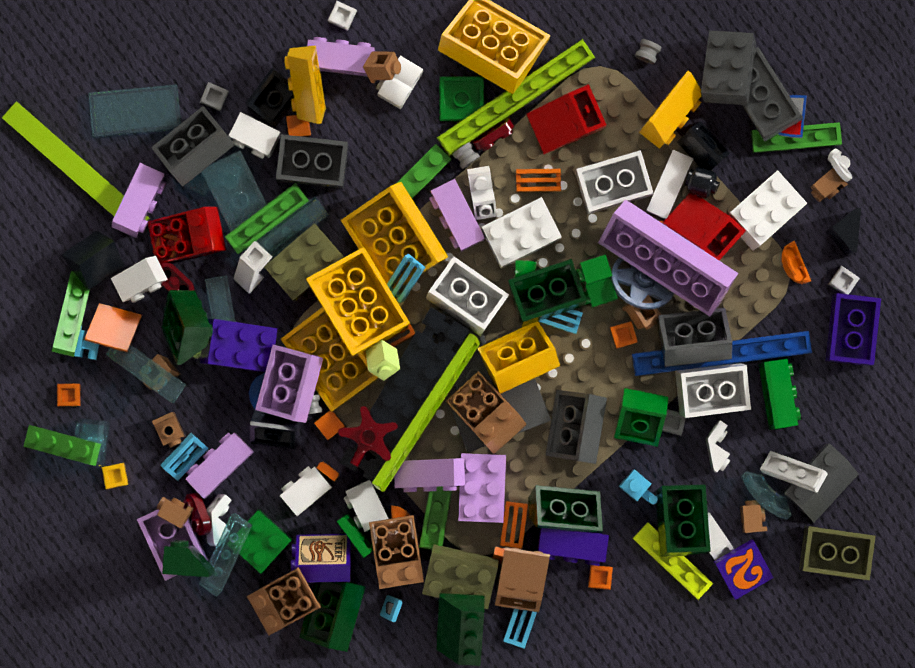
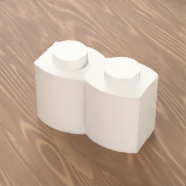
[376,56,423,109]

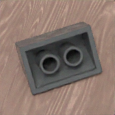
[545,390,607,464]
[781,443,859,523]

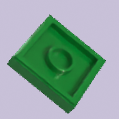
[440,77,484,121]
[337,514,373,558]

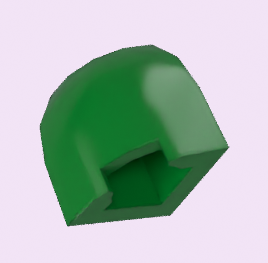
[514,260,537,278]

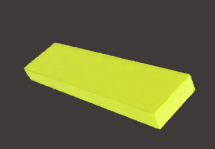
[633,522,713,600]

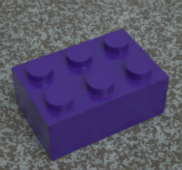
[825,293,881,366]
[200,319,278,372]
[536,528,609,566]

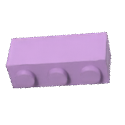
[307,37,375,77]
[112,163,166,238]
[429,179,485,252]
[186,432,254,498]
[394,458,465,492]

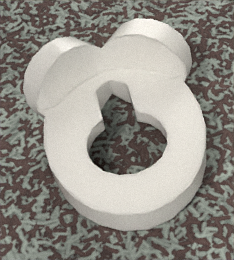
[828,149,852,182]

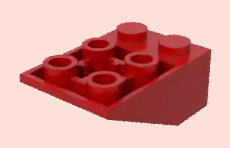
[526,84,606,155]
[662,193,746,260]
[148,207,226,264]

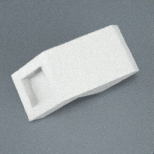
[467,166,497,220]
[234,241,273,294]
[706,420,730,473]
[206,494,232,546]
[708,513,734,560]

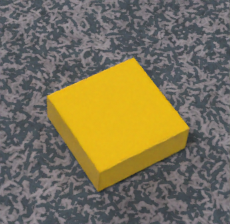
[102,463,128,489]

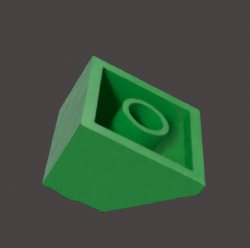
[614,388,668,447]

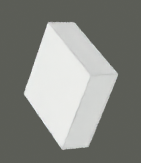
[328,1,357,31]
[828,266,860,295]

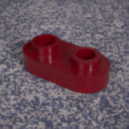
[472,118,514,151]
[160,263,195,291]
[183,492,212,536]

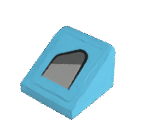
[380,595,403,622]

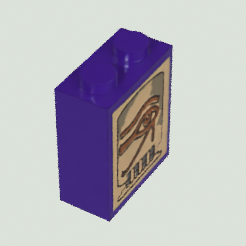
[291,534,351,582]

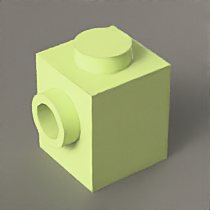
[365,340,400,381]

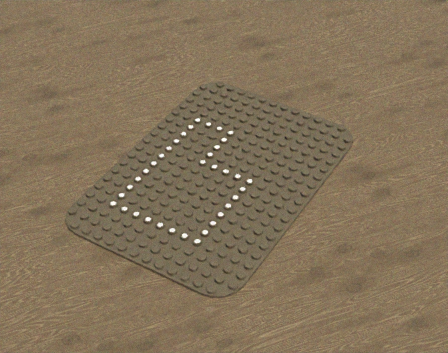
[293,66,790,555]

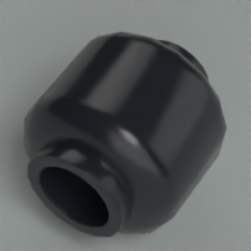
[685,167,720,199]

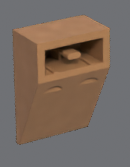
[446,371,527,454]
[369,515,424,589]
[495,547,550,612]
[247,567,320,635]

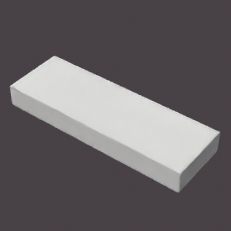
[646,150,693,219]
[760,451,827,493]

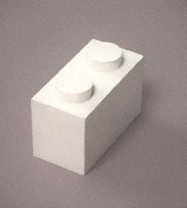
[228,112,281,159]
[111,256,168,303]
[280,466,332,516]
[344,480,389,532]

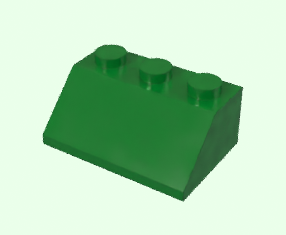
[758,359,801,430]

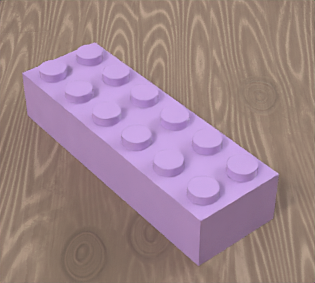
[598,199,738,317]

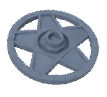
[611,257,675,309]

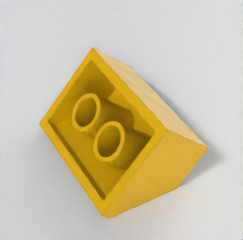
[285,46,326,124]
[639,71,702,149]
[477,322,560,394]

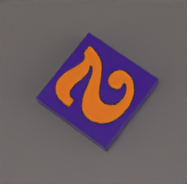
[714,539,774,600]

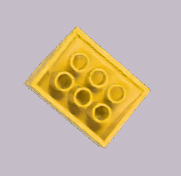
[438,0,550,94]
[341,182,448,289]
[306,247,410,356]
[281,308,379,412]

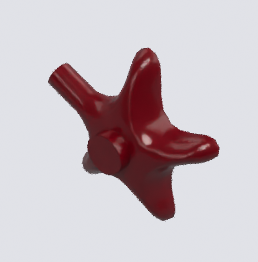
[338,406,398,467]

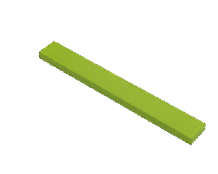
[437,39,595,157]
[2,101,150,221]
[372,333,480,492]

